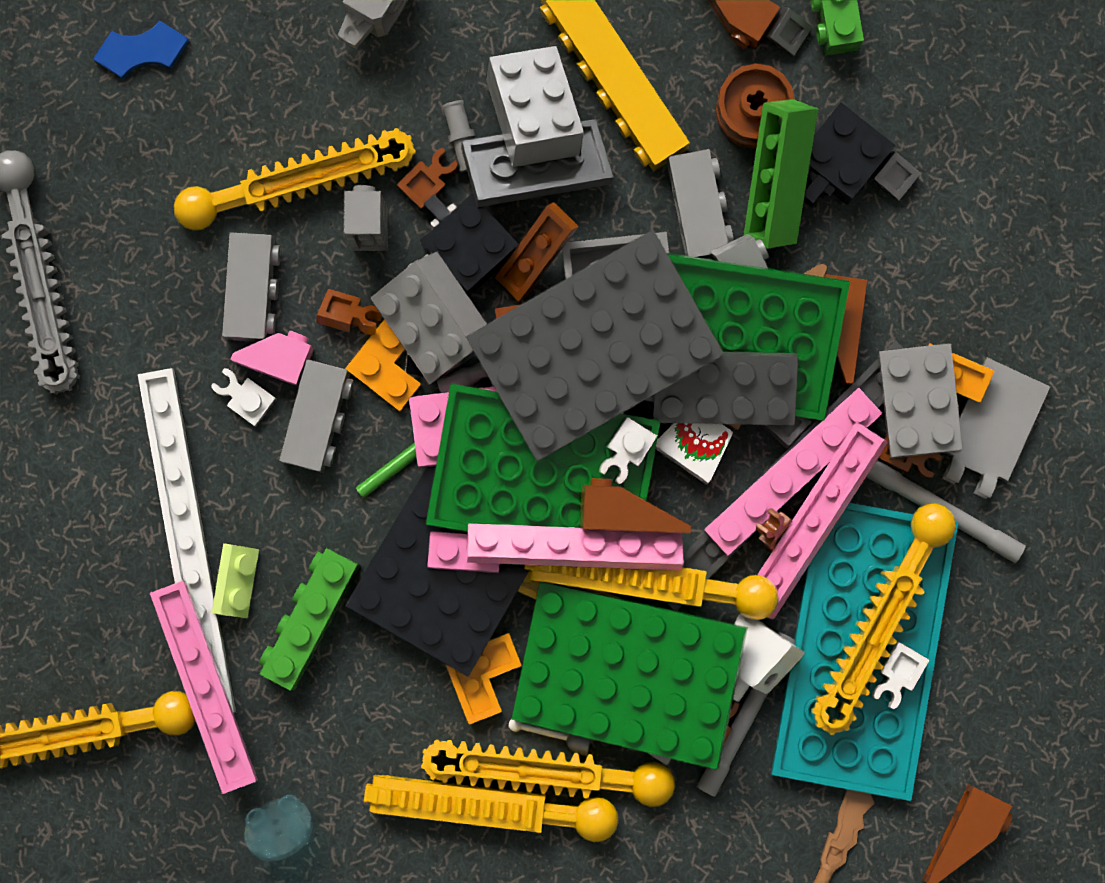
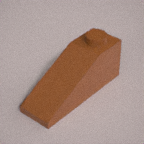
[708,0,780,49]
[824,274,867,386]
[580,478,691,533]
[922,784,1012,883]

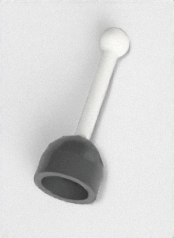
[509,719,592,756]

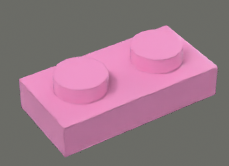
[428,532,499,573]

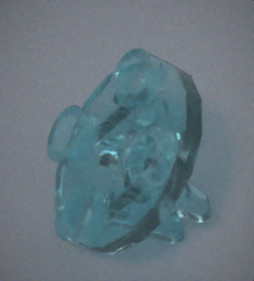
[244,794,313,862]

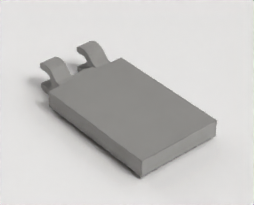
[942,357,1050,499]

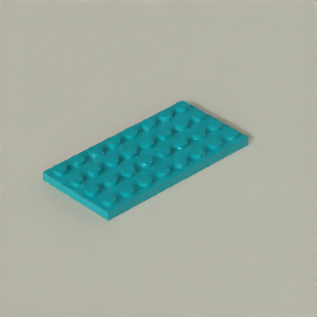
[771,503,958,801]

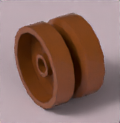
[715,63,795,149]

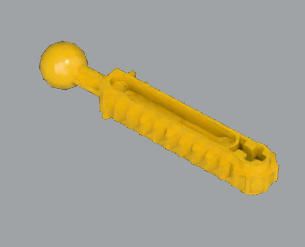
[173,128,416,230]
[811,503,956,735]
[524,565,779,620]
[0,691,196,768]
[421,740,675,807]
[364,775,619,842]

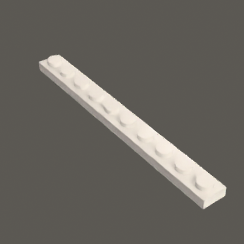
[138,368,236,713]

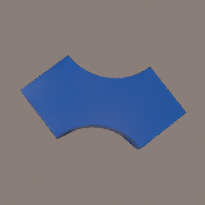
[93,20,189,80]

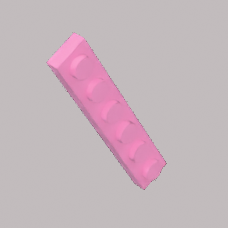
[703,388,882,556]
[758,422,888,619]
[467,524,683,570]
[150,581,258,794]

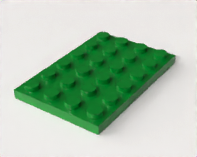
[667,253,850,421]
[426,384,660,532]
[512,581,748,770]

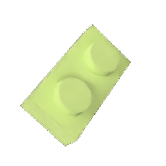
[212,543,259,618]

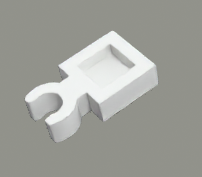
[211,368,276,427]
[599,417,657,484]
[872,642,929,709]

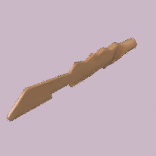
[814,789,874,883]

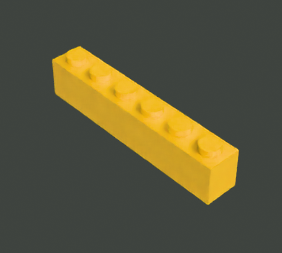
[539,0,690,171]

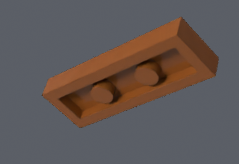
[495,202,579,301]

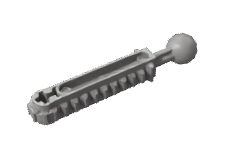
[0,150,80,394]

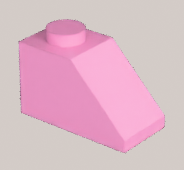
[230,331,314,387]

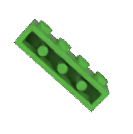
[810,0,864,56]
[743,99,818,249]
[259,548,361,691]

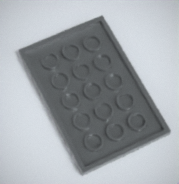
[466,230,724,461]

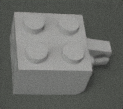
[338,0,408,49]

